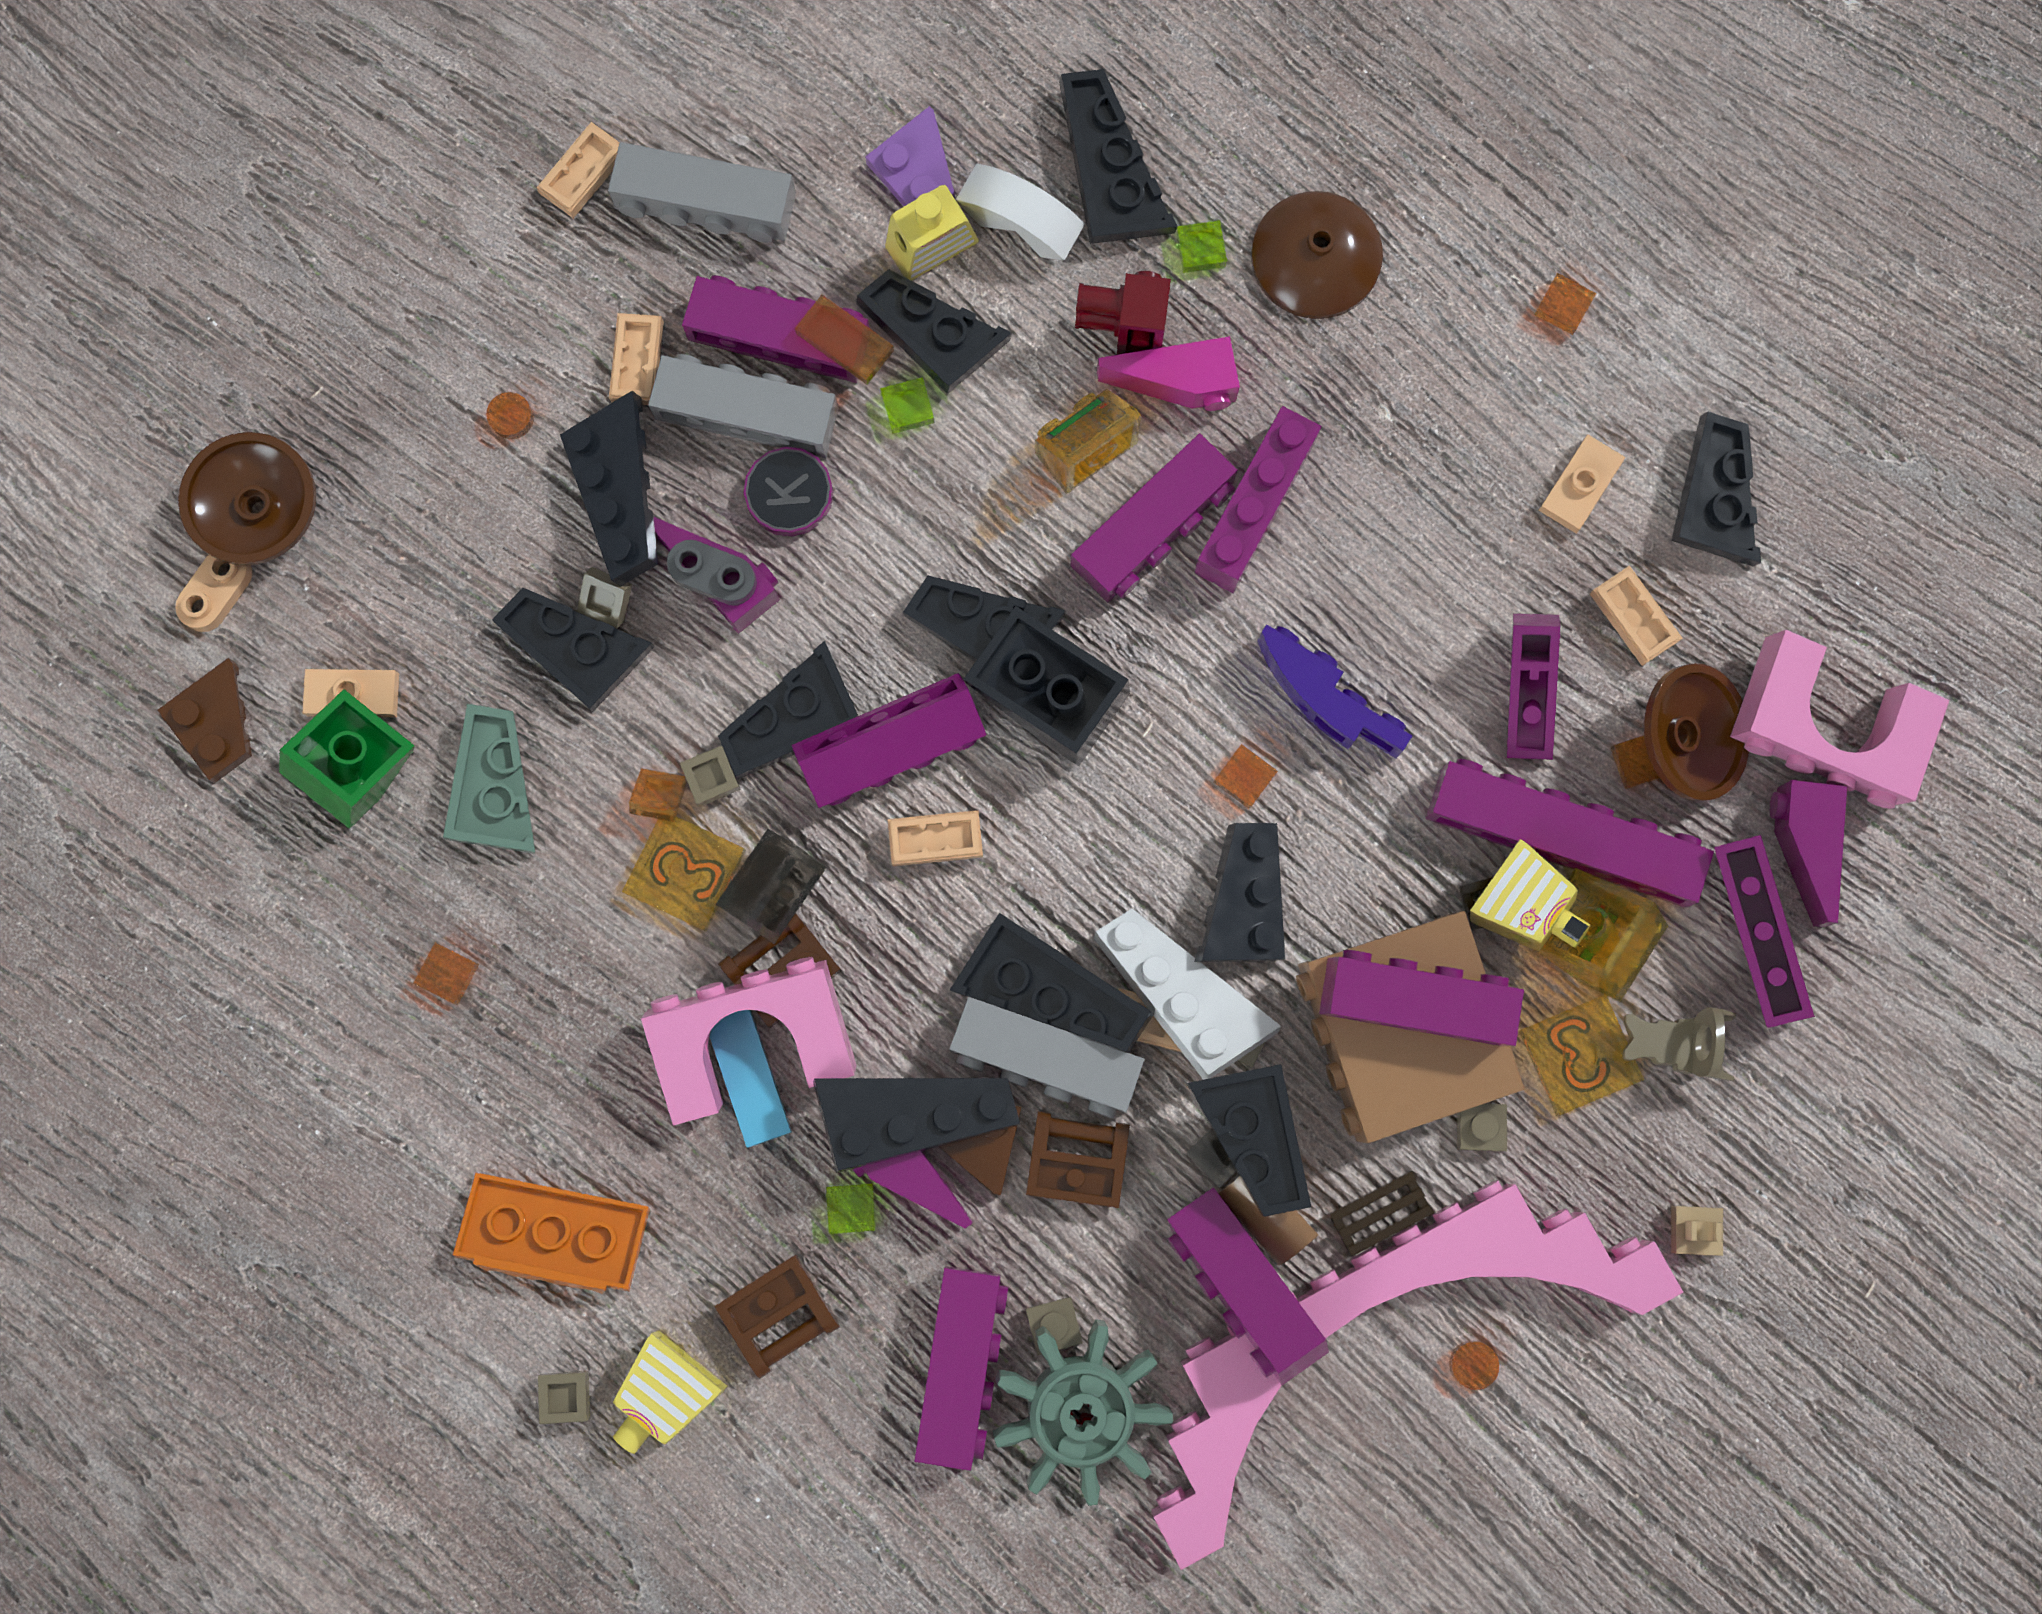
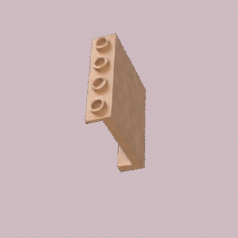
[1296,911,1525,1143]

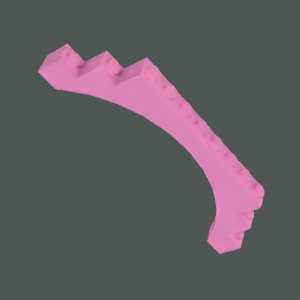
[1151,1180,1684,1570]

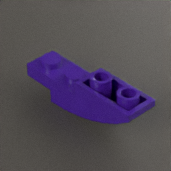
[1257,624,1412,759]

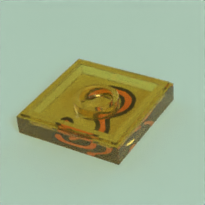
[622,810,746,932]
[1518,994,1644,1116]

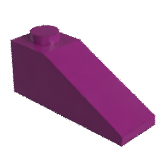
[654,517,780,634]
[1507,613,1561,760]
[1769,780,1847,928]
[853,1151,973,1229]

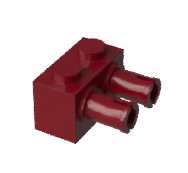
[1075,271,1171,355]

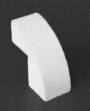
[956,164,1085,260]

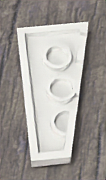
[1094,909,1281,1080]

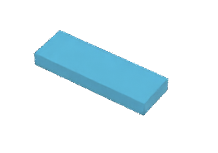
[709,1010,792,1148]

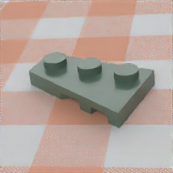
[443,704,536,854]

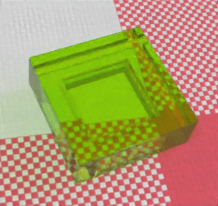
[1176,220,1227,273]
[880,377,935,434]
[826,1183,876,1234]

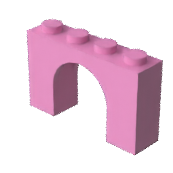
[1730,630,1950,809]
[641,957,856,1126]

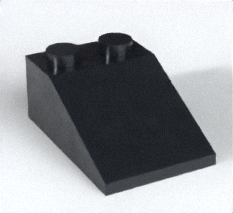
[963,606,1130,766]

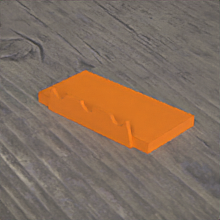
[453,1173,650,1294]

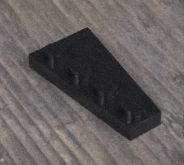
[1059,69,1178,244]
[560,391,658,586]
[950,913,1154,1053]
[813,1078,1020,1173]

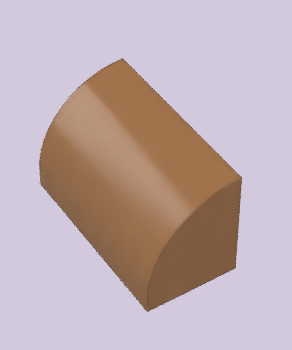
[1218,1174,1318,1265]

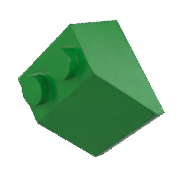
[279,689,415,829]

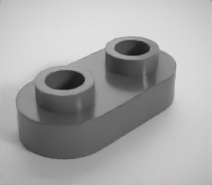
[667,540,757,605]

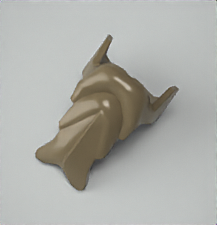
[1623,1007,1736,1081]

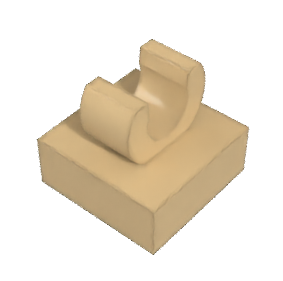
[1671,1206,1723,1256]

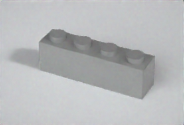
[608,142,796,243]
[648,354,839,458]
[949,997,1145,1119]

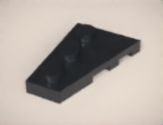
[856,269,1012,394]
[1671,411,1761,567]
[903,575,1066,662]
[492,588,655,712]
[718,640,858,779]
[1194,823,1285,962]
[1186,1064,1311,1217]

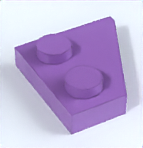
[865,106,955,206]

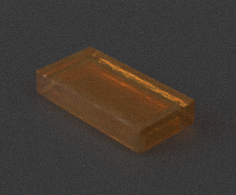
[795,294,894,385]

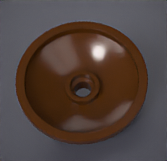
[1251,191,1383,319]
[178,432,316,565]
[1643,663,1749,801]

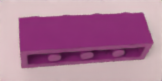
[682,275,871,383]
[1194,406,1322,594]
[1070,433,1238,603]
[792,673,987,808]
[1714,835,1815,1028]
[1319,950,1524,1046]
[1167,1187,1329,1386]
[914,1266,1009,1471]

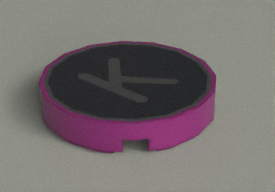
[743,447,834,537]

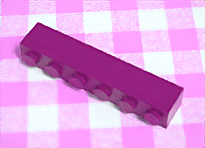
[1425,759,1714,908]

